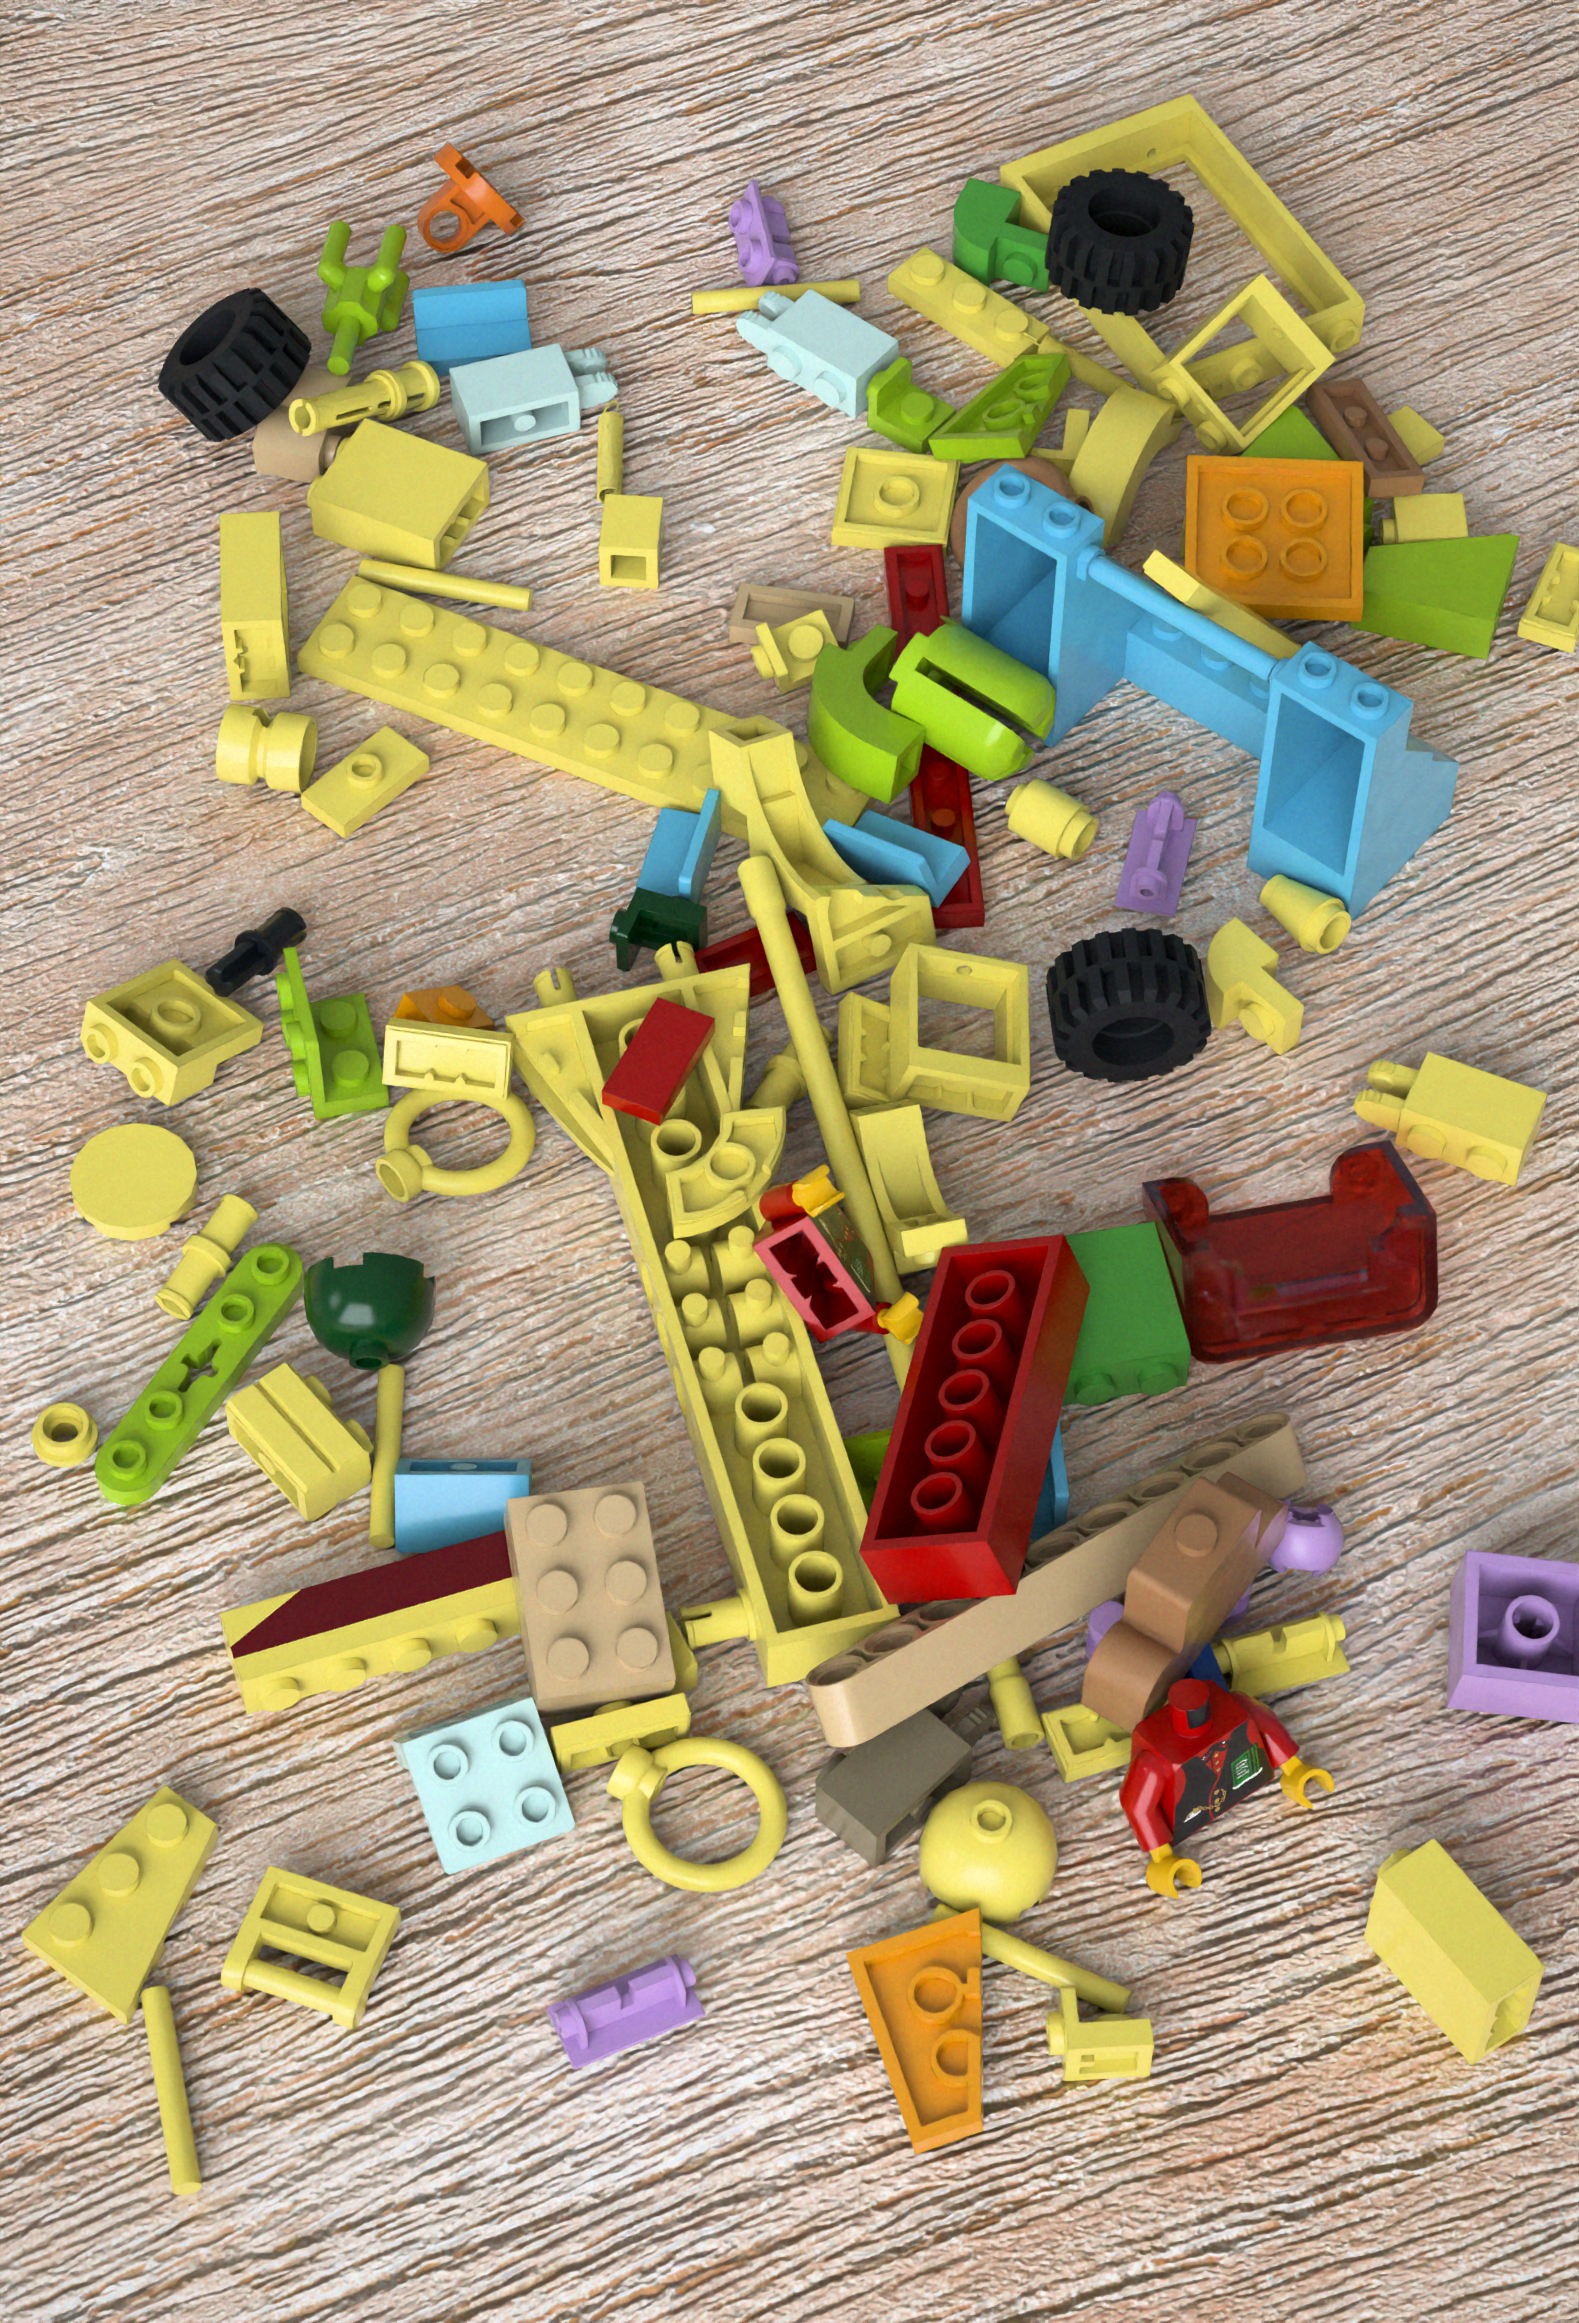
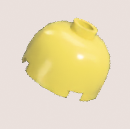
[918,1781,1058,1925]

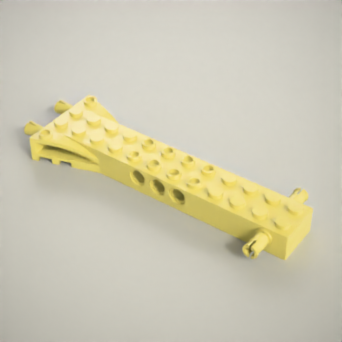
[505,941,901,1688]

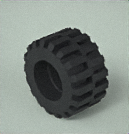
[1045,168,1195,316]
[158,288,312,442]
[1045,928,1212,1083]

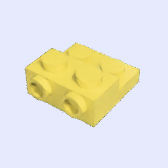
[80,958,264,1107]

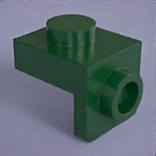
[609,887,708,972]

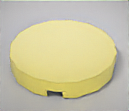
[69,1123,199,1241]

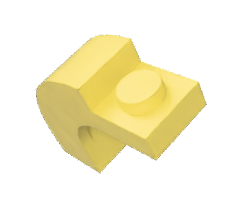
[1068,385,1184,547]
[847,1099,969,1275]

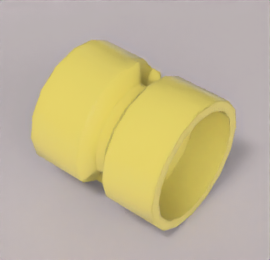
[216,703,318,793]

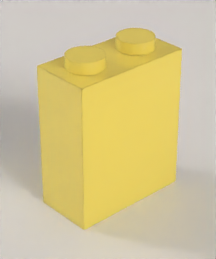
[307,418,490,572]
[1363,1838,1545,2065]

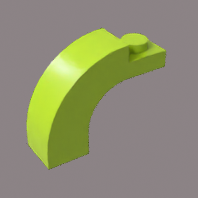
[806,623,926,805]

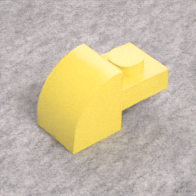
[1204,917,1304,1056]

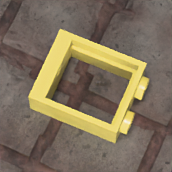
[1148,273,1336,456]
[219,511,291,701]
[890,942,1030,1122]

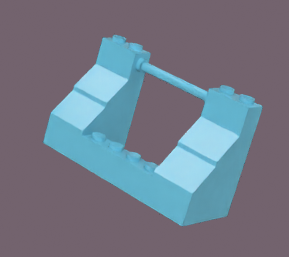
[959,462,1460,922]

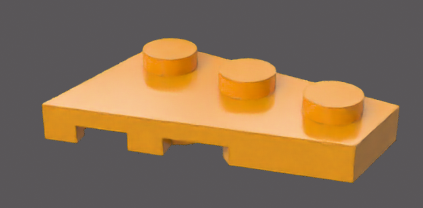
[845,1907,984,2155]

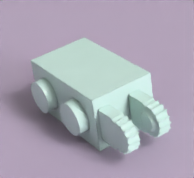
[735,289,899,419]
[449,343,619,456]

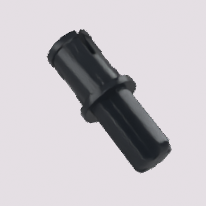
[205,907,307,997]

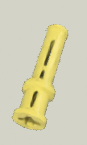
[289,360,440,436]

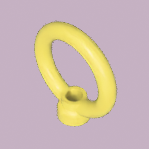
[375,1088,536,1203]
[607,1736,788,1893]

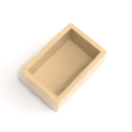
[503,1480,676,1718]

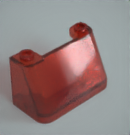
[1142,1140,1438,1364]

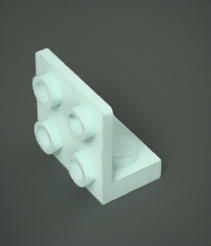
[391,1694,575,1874]

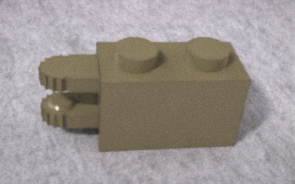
[815,1686,995,1869]

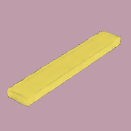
[1142,549,1303,660]

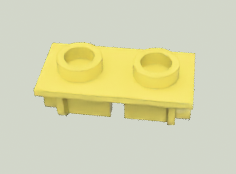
[1210,1610,1350,1698]

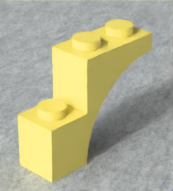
[709,714,868,916]

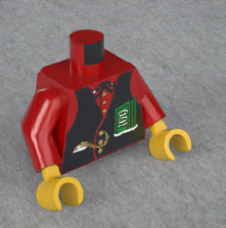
[752,1164,924,1345]
[1119,1678,1334,1899]

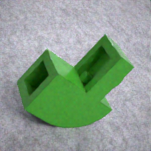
[952,177,1052,293]

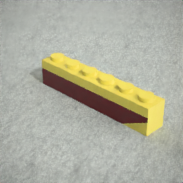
[219,1530,521,1715]

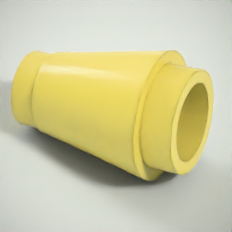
[1260,874,1351,954]

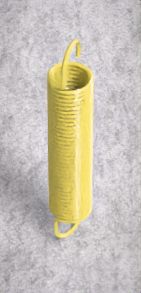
[1023,333,1135,398]
[597,400,624,504]

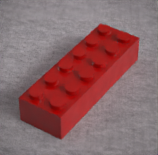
[859,1234,1090,1605]

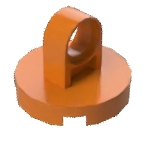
[417,141,526,253]

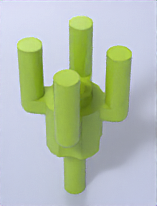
[317,221,410,375]

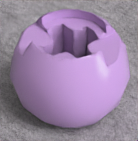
[1267,1499,1345,1577]

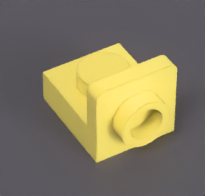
[750,609,839,695]
[1046,1986,1154,2081]

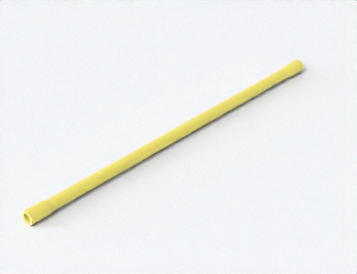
[737,856,1045,1750]

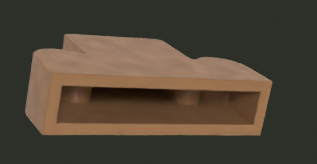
[1081,1472,1289,1734]

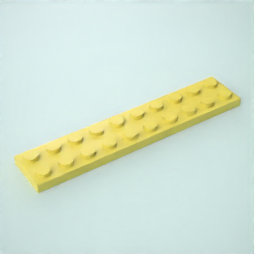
[297,575,877,842]

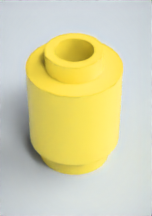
[1005,778,1099,861]

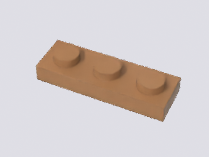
[1305,379,1425,500]

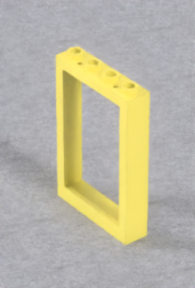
[999,93,1366,417]

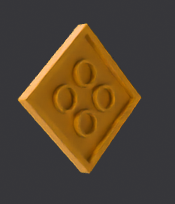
[1183,455,1364,622]

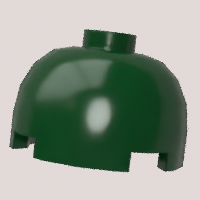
[304,1252,436,1370]

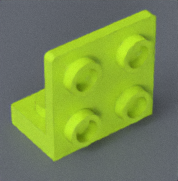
[274,946,389,1120]

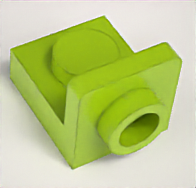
[866,356,957,455]

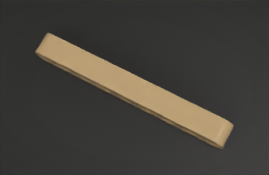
[806,1412,1308,1748]

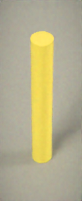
[691,279,860,314]
[358,559,534,612]
[369,1364,405,1548]
[929,1903,1133,2014]
[141,1986,202,2195]

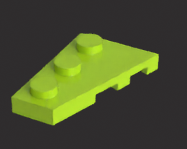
[928,353,1072,464]

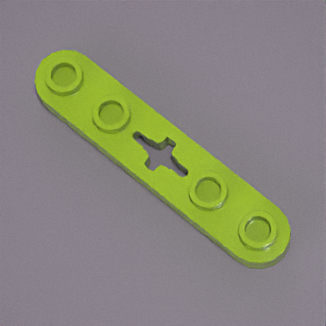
[95,1243,304,1505]

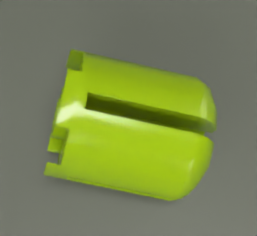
[889,615,1057,781]

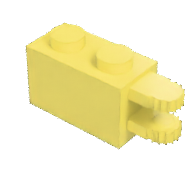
[1352,1051,1548,1187]

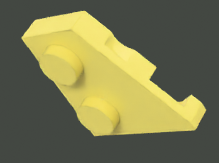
[802,885,938,995]

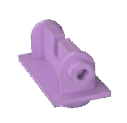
[729,179,800,287]
[1114,791,1197,917]
[546,1954,705,2070]

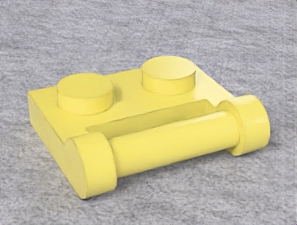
[221,1865,401,2030]

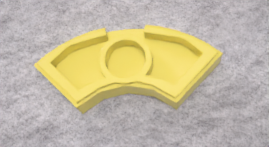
[665,1105,786,1239]

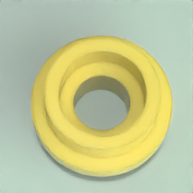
[31,1402,99,1467]

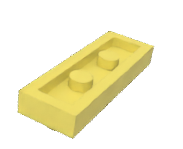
[887,246,1051,369]

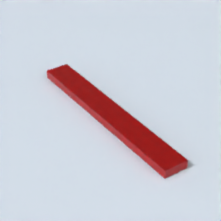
[883,544,985,929]

